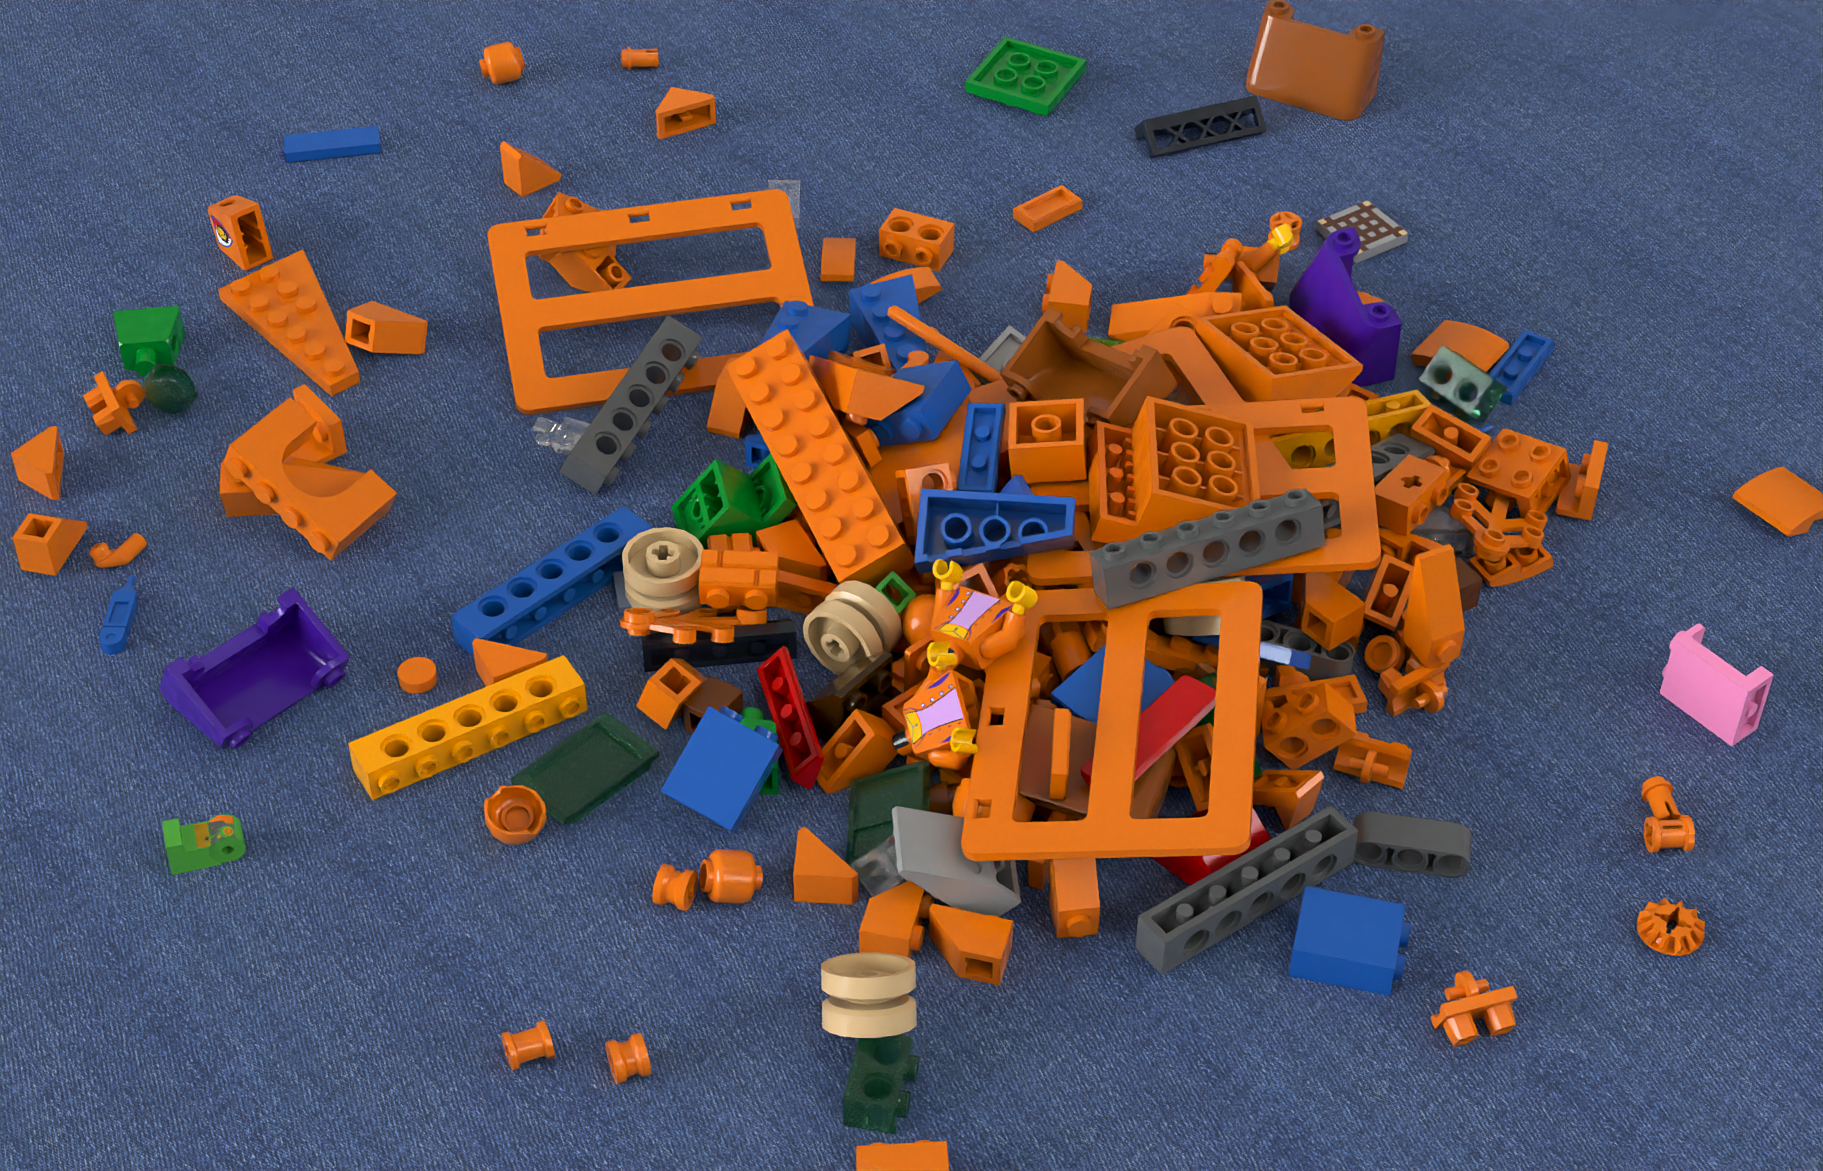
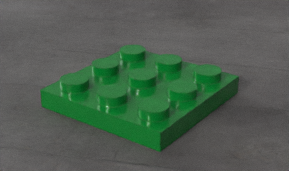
[965,37,1087,116]

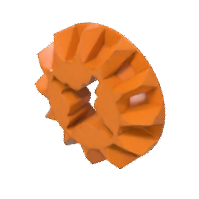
[1636,897,1705,956]

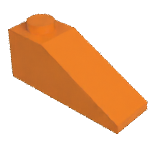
[1402,544,1465,669]

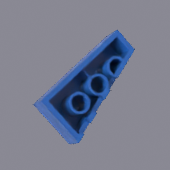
[849,274,929,372]
[758,300,852,361]
[914,489,1077,574]

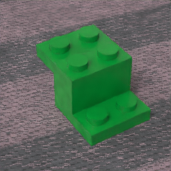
[671,453,798,549]

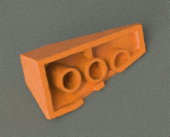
[1108,292,1246,343]
[808,355,925,424]
[219,456,365,517]

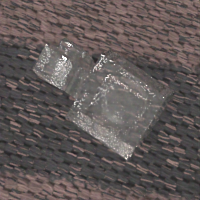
[533,417,590,455]

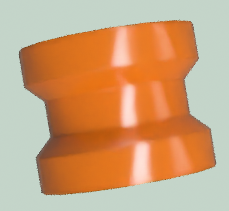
[1267,211,1302,252]
[652,863,698,911]
[605,1032,651,1084]

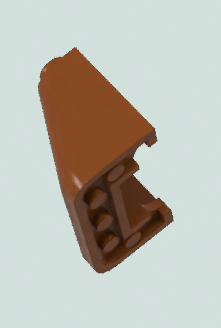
[1246,0,1386,121]
[1000,307,1177,430]
[1018,699,1178,820]

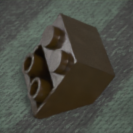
[806,651,893,743]

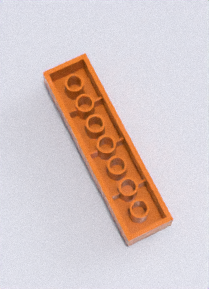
[725,329,915,588]

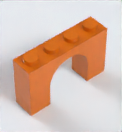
[223,397,397,560]

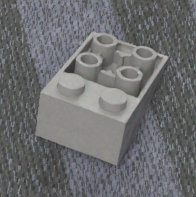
[892,806,1021,917]

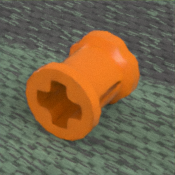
[1643,815,1695,853]
[501,1020,555,1071]

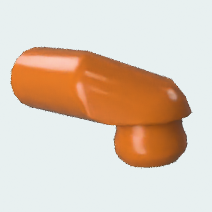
[89,533,147,569]

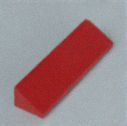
[756,646,824,790]
[1080,675,1216,788]

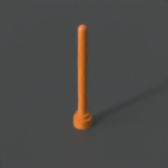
[888,305,1003,383]

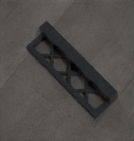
[1134,95,1267,158]
[641,619,797,672]

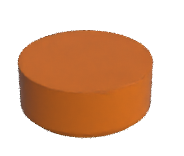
[1364,635,1405,674]
[397,657,438,694]

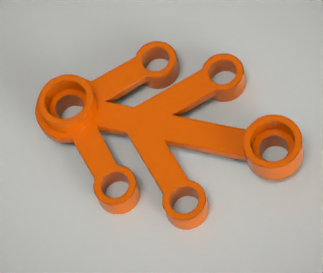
[1449,483,1548,562]
[620,606,767,644]

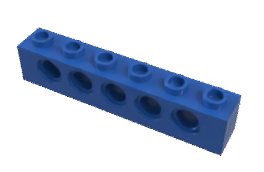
[451,506,653,657]

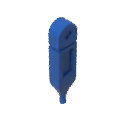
[99,575,138,655]

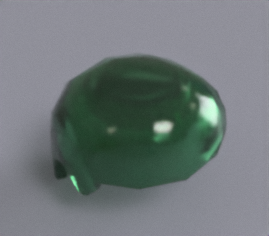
[144,363,198,414]

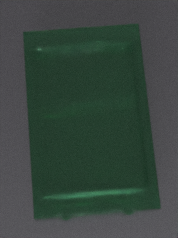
[511,711,660,825]
[846,760,930,881]

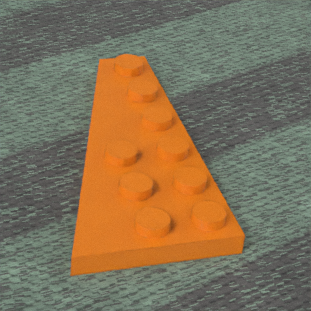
[218,249,361,396]

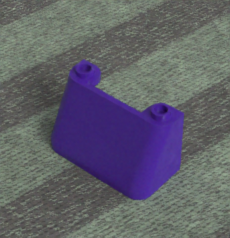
[1289,227,1402,387]
[159,587,350,750]

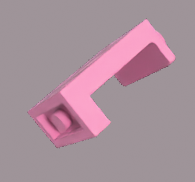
[1660,623,1774,747]

